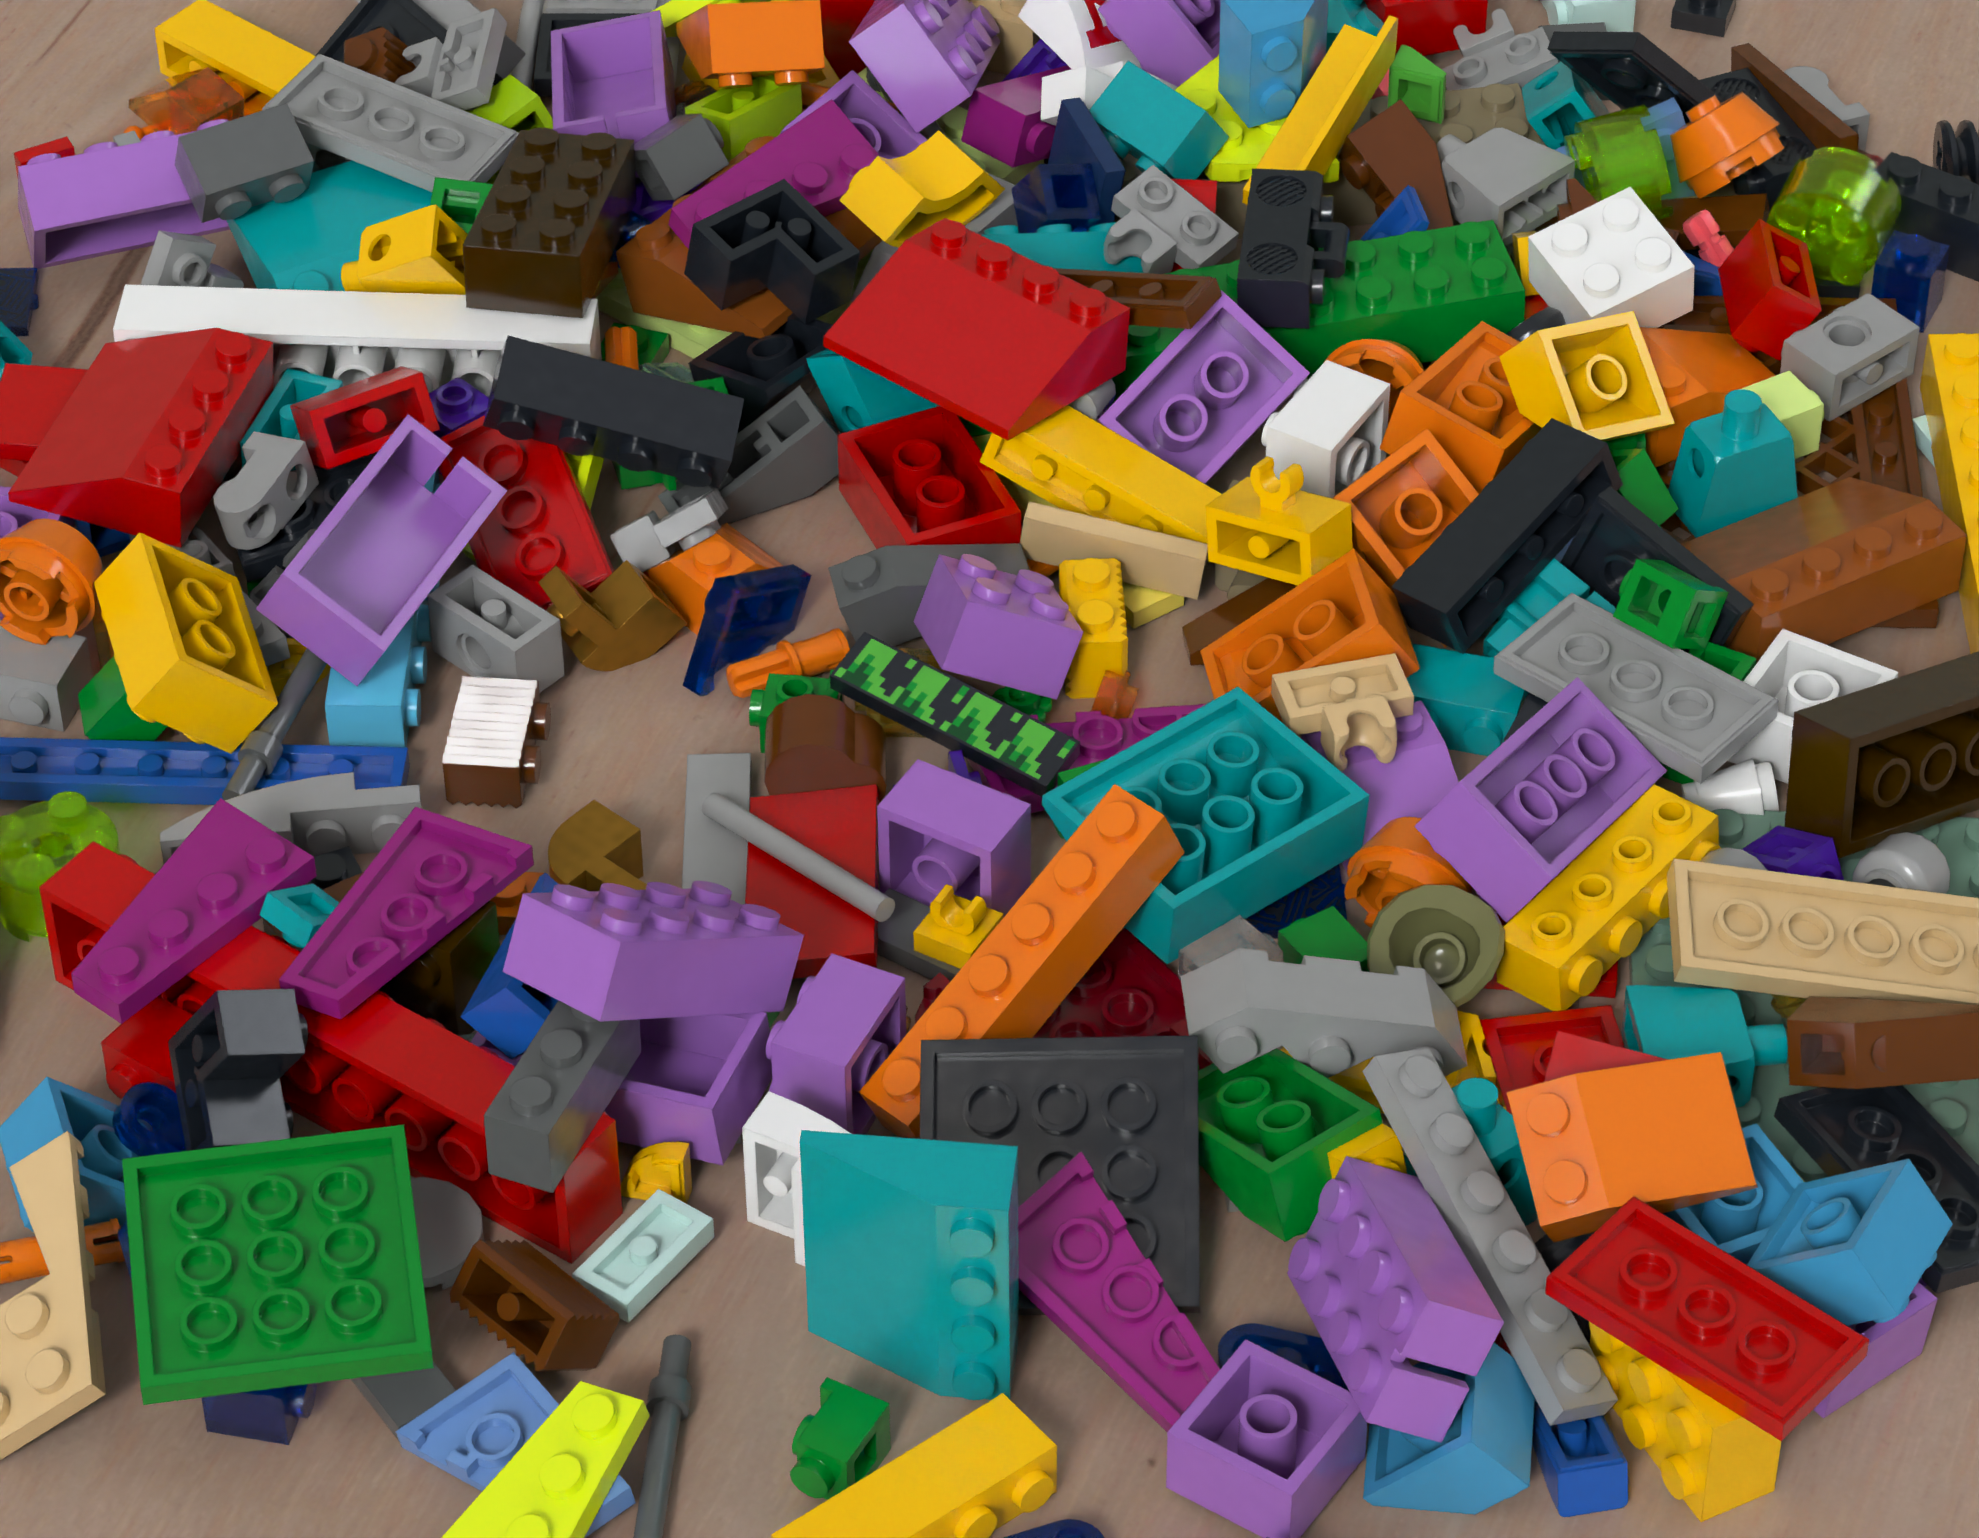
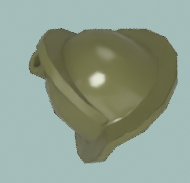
[1367,884,1505,1008]

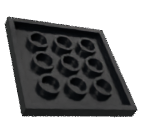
[920,1035,1200,1315]

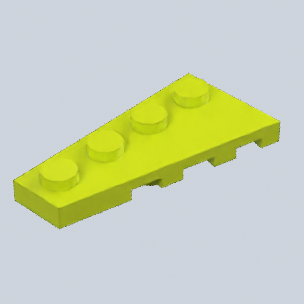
[441,1381,650,1538]

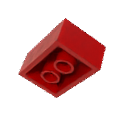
[837,406,1021,549]

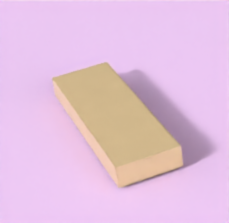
[1020,502,1208,600]

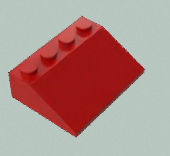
[823,218,1130,441]
[8,327,273,548]

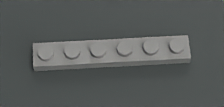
[1362,1048,1618,1426]

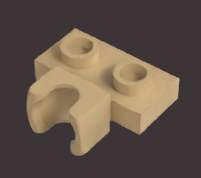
[1271,653,1414,772]

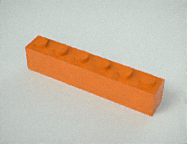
[859,784,1185,1139]

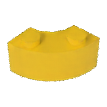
[839,130,1005,248]

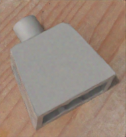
[1436,127,1575,247]

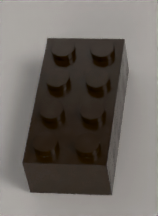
[462,128,637,318]
[1784,652,1979,858]

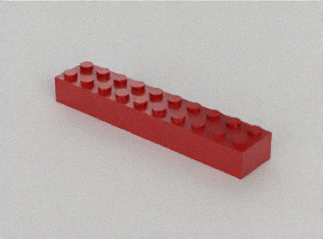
[39,841,623,1264]

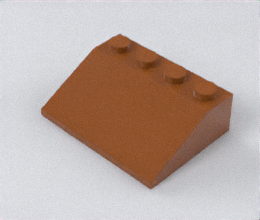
[616,136,883,338]
[1681,477,1967,664]

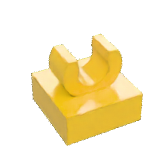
[913,884,1003,969]

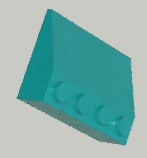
[226,160,432,291]
[1042,687,1370,964]
[800,1130,1019,1400]

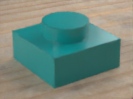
[260,884,339,949]

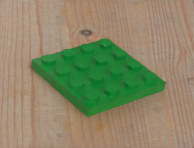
[122,1125,434,1405]

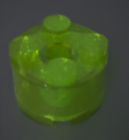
[1564,104,1673,220]
[1767,147,1901,285]
[0,791,121,942]

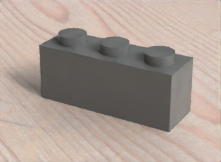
[484,1000,641,1193]

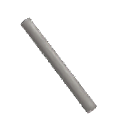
[702,793,895,922]

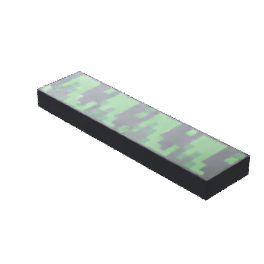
[830,632,1080,797]

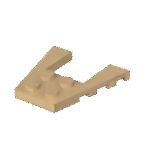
[0,1131,106,1460]

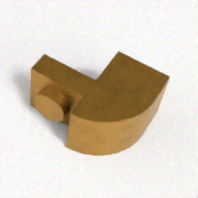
[538,560,687,671]
[548,800,647,891]

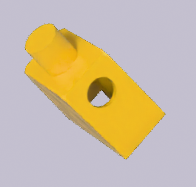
[341,204,468,295]

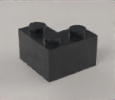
[684,179,860,324]
[168,989,308,1151]

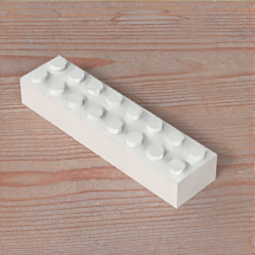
[113,284,602,397]

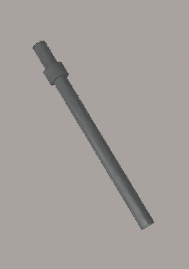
[222,648,327,801]
[633,1335,692,1538]

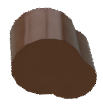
[764,694,887,802]

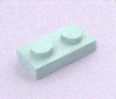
[572,1189,714,1323]

